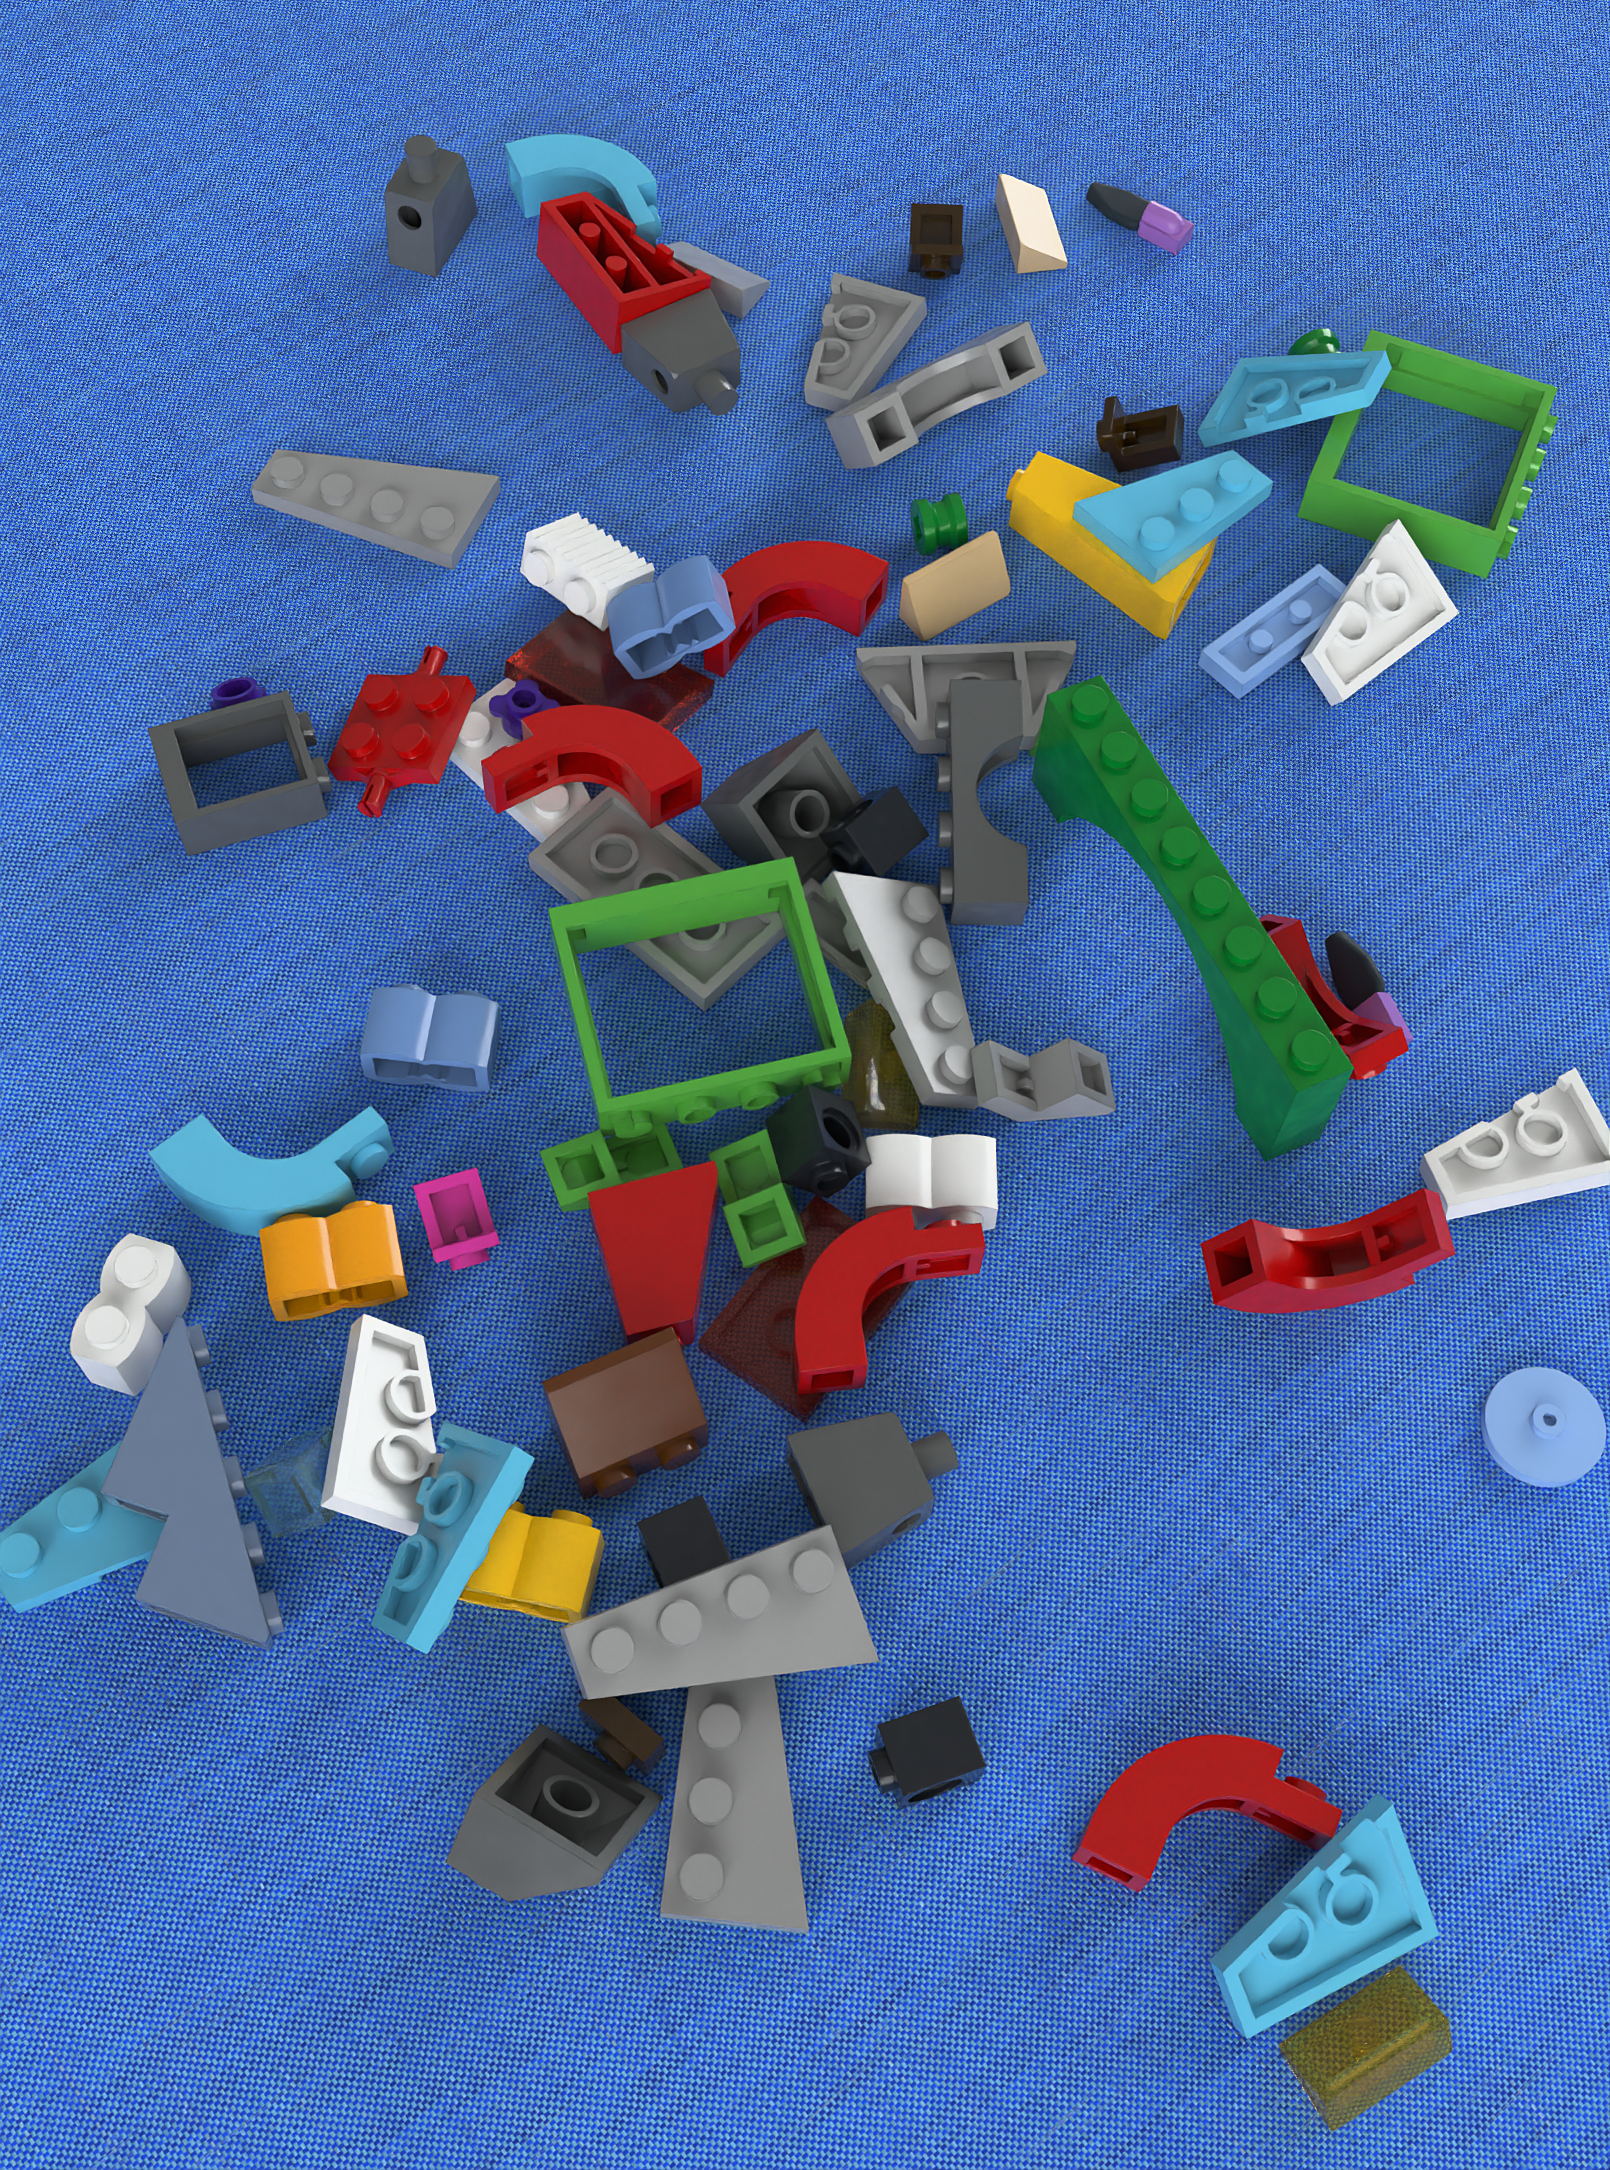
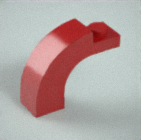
[704,541,889,678]
[481,705,702,829]
[1258,914,1409,1080]
[1200,1188,1456,1314]
[793,1206,986,1395]
[1071,1735,1343,1893]

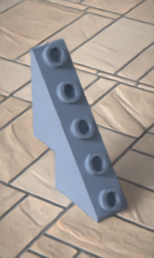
[100,1315,285,1651]

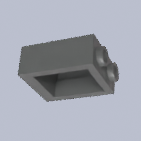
[148,690,333,856]

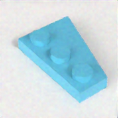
[1197,350,1392,448]
[1072,449,1273,584]
[371,1421,535,1654]
[0,1440,165,1613]
[1210,1794,1439,2039]

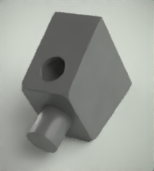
[385,135,478,278]
[620,288,740,416]
[785,1412,959,1570]

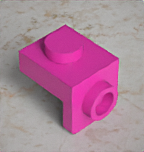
[413,1167,500,1271]

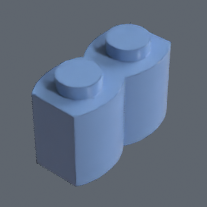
[606,555,736,680]
[359,983,502,1092]

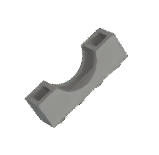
[824,321,1048,470]

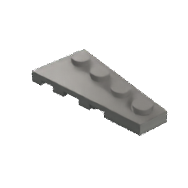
[251,449,501,570]
[821,871,979,1110]
[660,1675,809,1934]

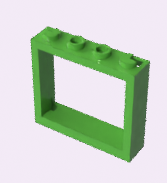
[1297,329,1558,579]
[548,856,852,1139]

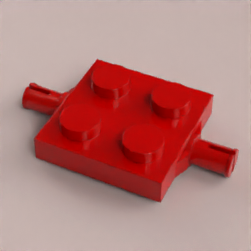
[327,645,477,818]

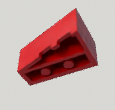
[536,191,712,355]

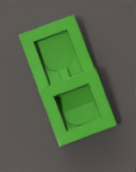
[539,1123,684,1212]
[708,1129,807,1269]

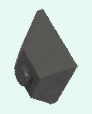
[700,729,862,886]
[445,1724,663,1902]

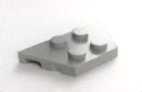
[855,640,1077,754]

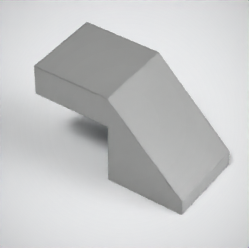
[970,1037,1116,1122]

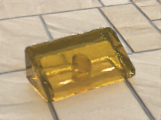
[841,999,919,1131]
[1278,1965,1453,2131]

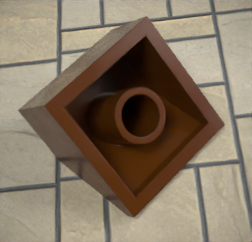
[542,1327,708,1500]

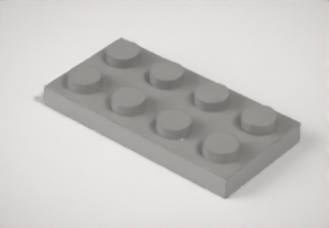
[528,787,786,1012]

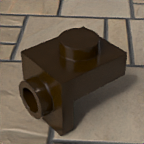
[908,203,963,280]
[1096,395,1185,473]
[578,1689,666,1777]

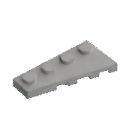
[559,1524,879,1699]

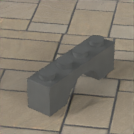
[935,679,1029,925]

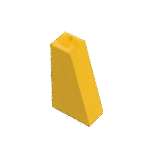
[1006,451,1218,640]

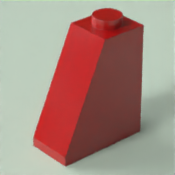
[587,1160,719,1350]

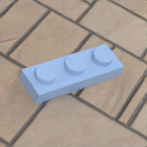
[1198,564,1347,700]

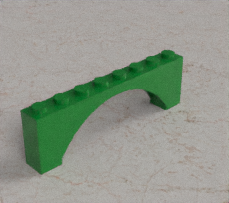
[1031,675,1354,1162]

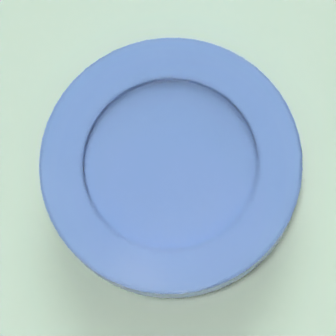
[1480,1367,1606,1487]

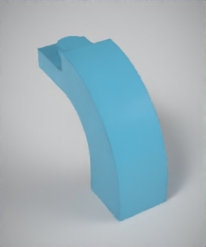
[505,134,662,248]
[148,1105,395,1237]

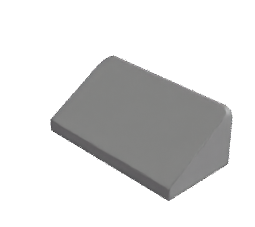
[666,241,770,319]

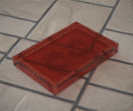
[504,609,715,733]
[698,1195,916,1424]

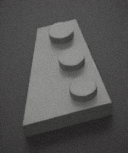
[803,273,927,412]

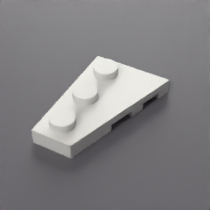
[1300,518,1459,707]
[449,668,591,843]
[1419,1068,1610,1220]
[320,1314,444,1536]

